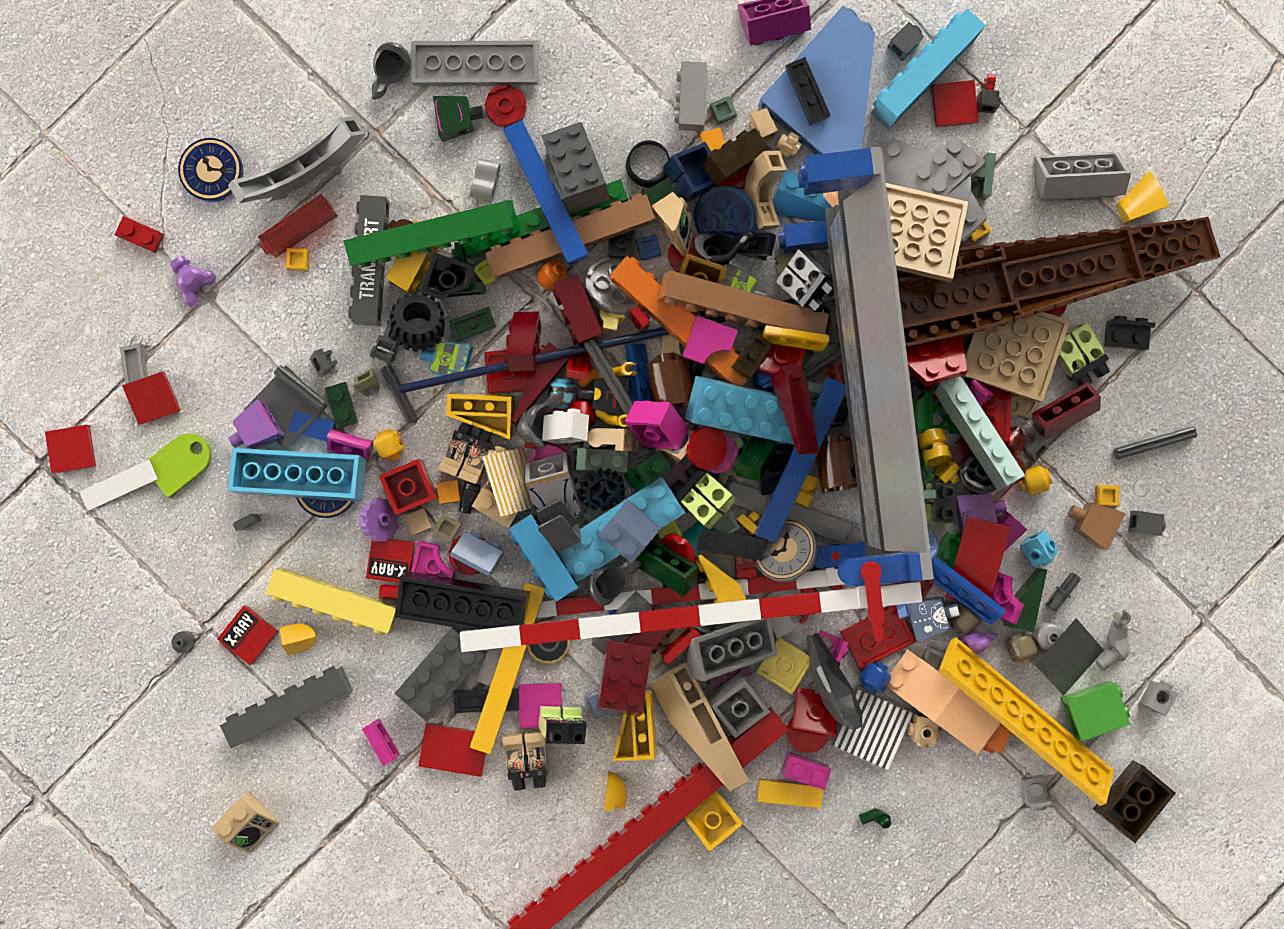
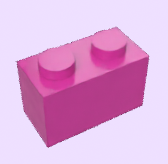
[781,751,831,790]

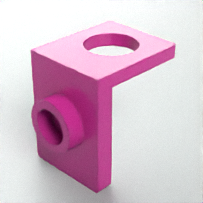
[969,380,993,407]
[819,630,848,662]

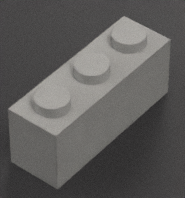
[675,61,707,131]

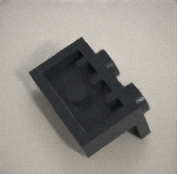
[1104,316,1155,351]

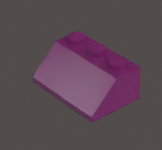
[737,0,811,45]

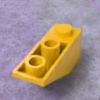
[696,554,747,603]

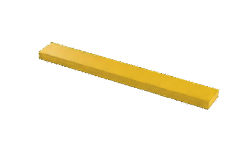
[470,582,545,754]

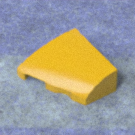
[1116,172,1169,224]

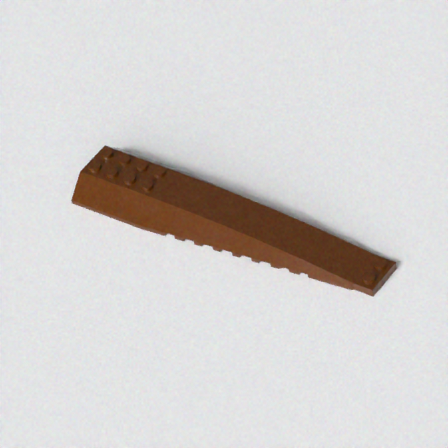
[897,216,1221,347]

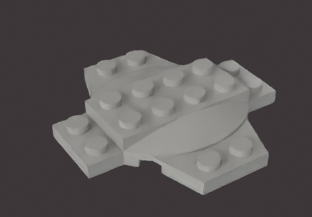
[882,136,986,245]

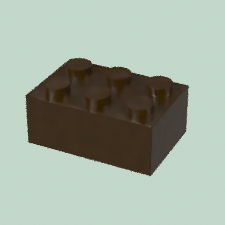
[1093,760,1176,843]

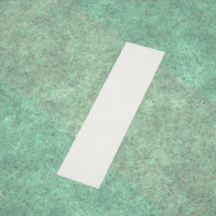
[79,460,158,511]

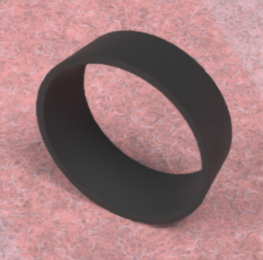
[626,140,670,188]

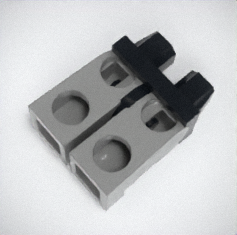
[775,249,834,313]

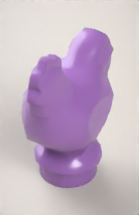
[170,255,216,307]
[947,631,998,655]

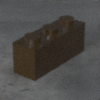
[702,128,770,186]

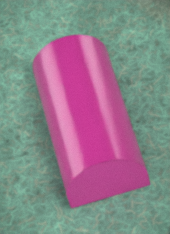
[327,430,373,462]
[362,718,400,766]

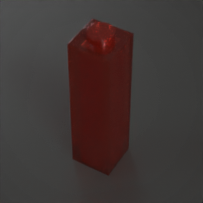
[258,194,338,258]

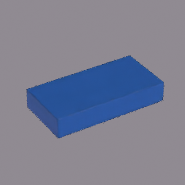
[288,411,336,442]

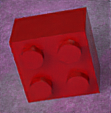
[379,459,439,515]

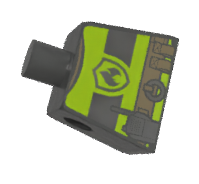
[721,263,766,296]

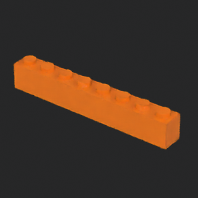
[608,256,748,386]

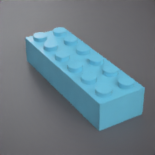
[871,8,986,130]
[685,376,815,445]
[228,448,366,502]
[558,476,685,582]

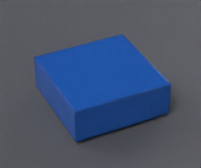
[636,234,661,261]

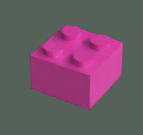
[625,401,689,450]

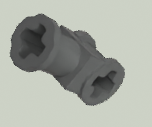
[370,320,399,365]

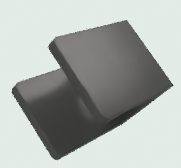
[537,499,581,553]

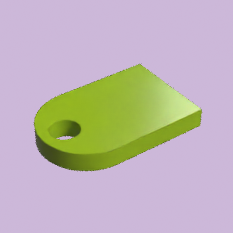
[148,434,212,498]

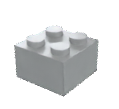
[706,671,770,738]

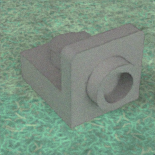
[1021,775,1052,811]

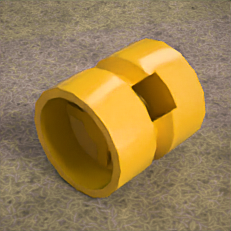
[917,428,952,467]
[794,474,820,508]

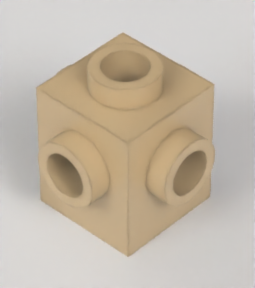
[907,713,941,748]

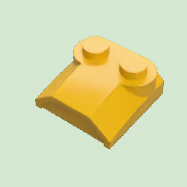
[684,790,744,852]

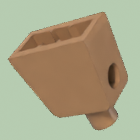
[1068,503,1126,550]

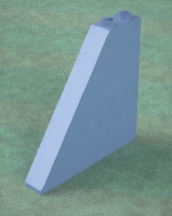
[758,5,875,155]

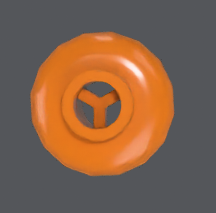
[536,259,568,291]

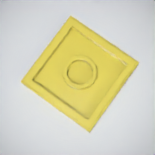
[755,637,810,695]

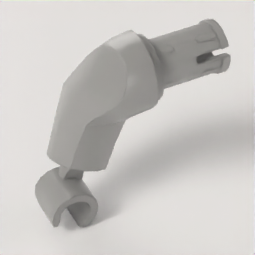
[1095,610,1131,671]

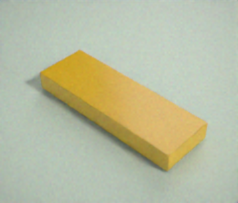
[762,326,829,352]
[757,779,823,808]

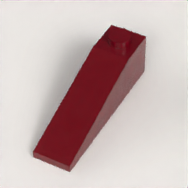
[512,342,569,426]
[771,366,819,455]

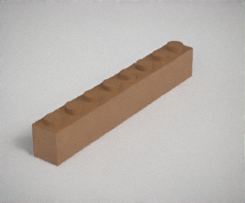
[485,193,656,280]
[658,270,829,334]

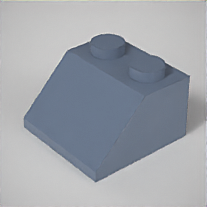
[598,500,661,563]
[449,530,505,576]

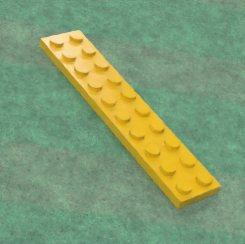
[939,637,1114,806]

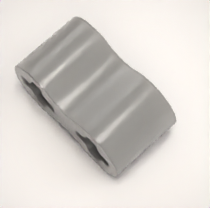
[470,158,501,202]

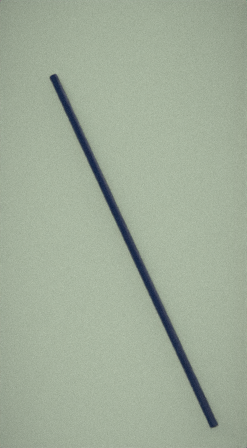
[398,299,794,394]

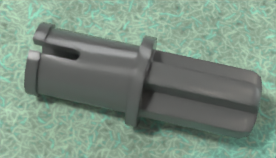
[1045,572,1081,612]

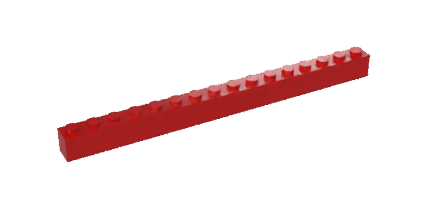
[506,707,789,929]

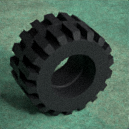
[390,292,445,352]

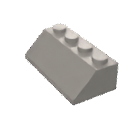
[1034,151,1131,201]
[687,618,778,682]

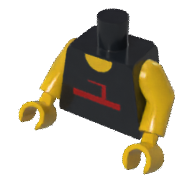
[581,362,637,429]

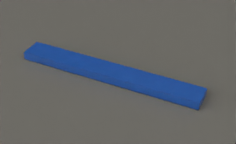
[503,120,589,266]
[755,377,846,543]

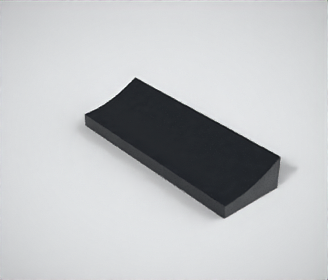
[395,571,531,630]

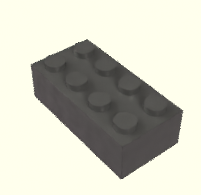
[541,122,610,214]
[394,627,487,722]

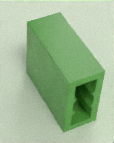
[1060,681,1131,741]

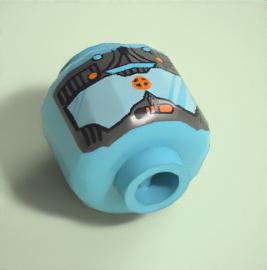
[548,377,576,409]

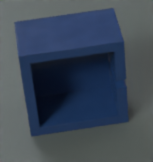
[663,142,721,202]

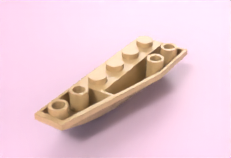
[650,662,749,791]

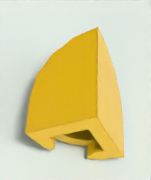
[280,623,317,656]
[604,771,627,811]

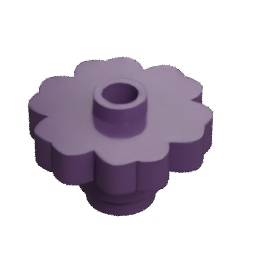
[359,498,398,542]

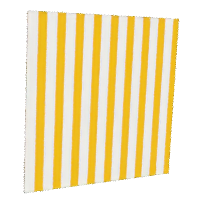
[482,447,534,517]

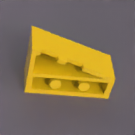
[386,220,443,295]
[446,392,514,440]
[612,690,658,761]

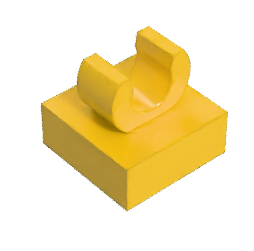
[932,460,960,484]
[736,510,760,536]

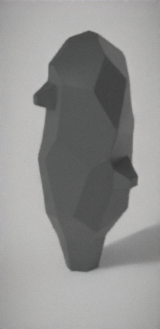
[806,633,863,730]

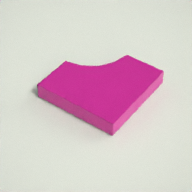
[682,315,738,364]
[411,540,456,579]
[991,572,1024,625]
[519,683,562,728]

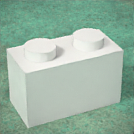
[542,409,589,444]

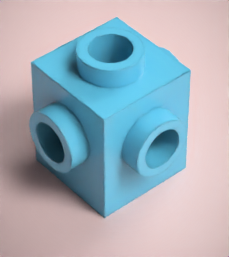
[1020,530,1058,567]

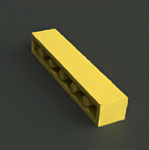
[266,568,396,635]

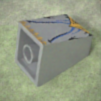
[525,452,582,525]

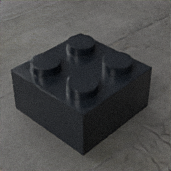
[608,230,636,259]

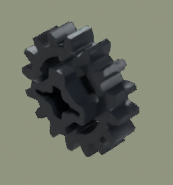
[578,468,625,511]

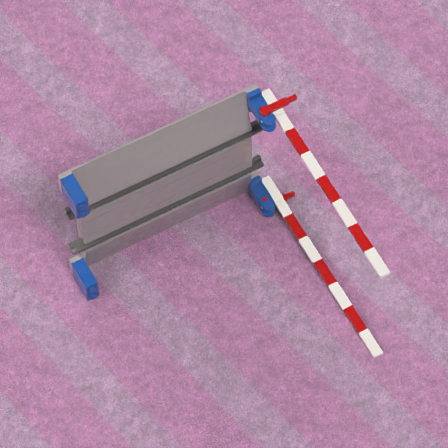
[459,146,934,652]

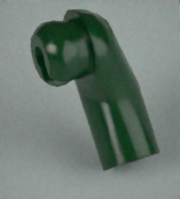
[858,808,892,829]

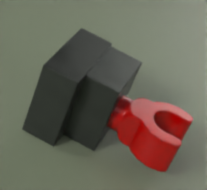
[977,74,1001,113]

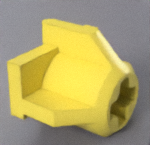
[597,309,625,333]

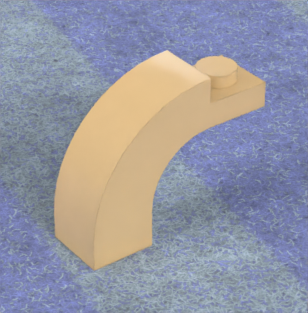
[744,151,787,230]

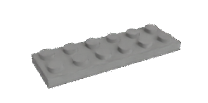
[411,40,538,85]

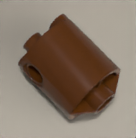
[647,352,693,408]
[815,433,857,494]

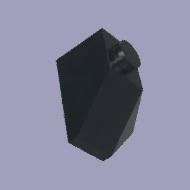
[421,248,475,300]

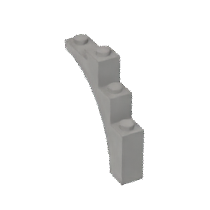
[228,116,366,203]

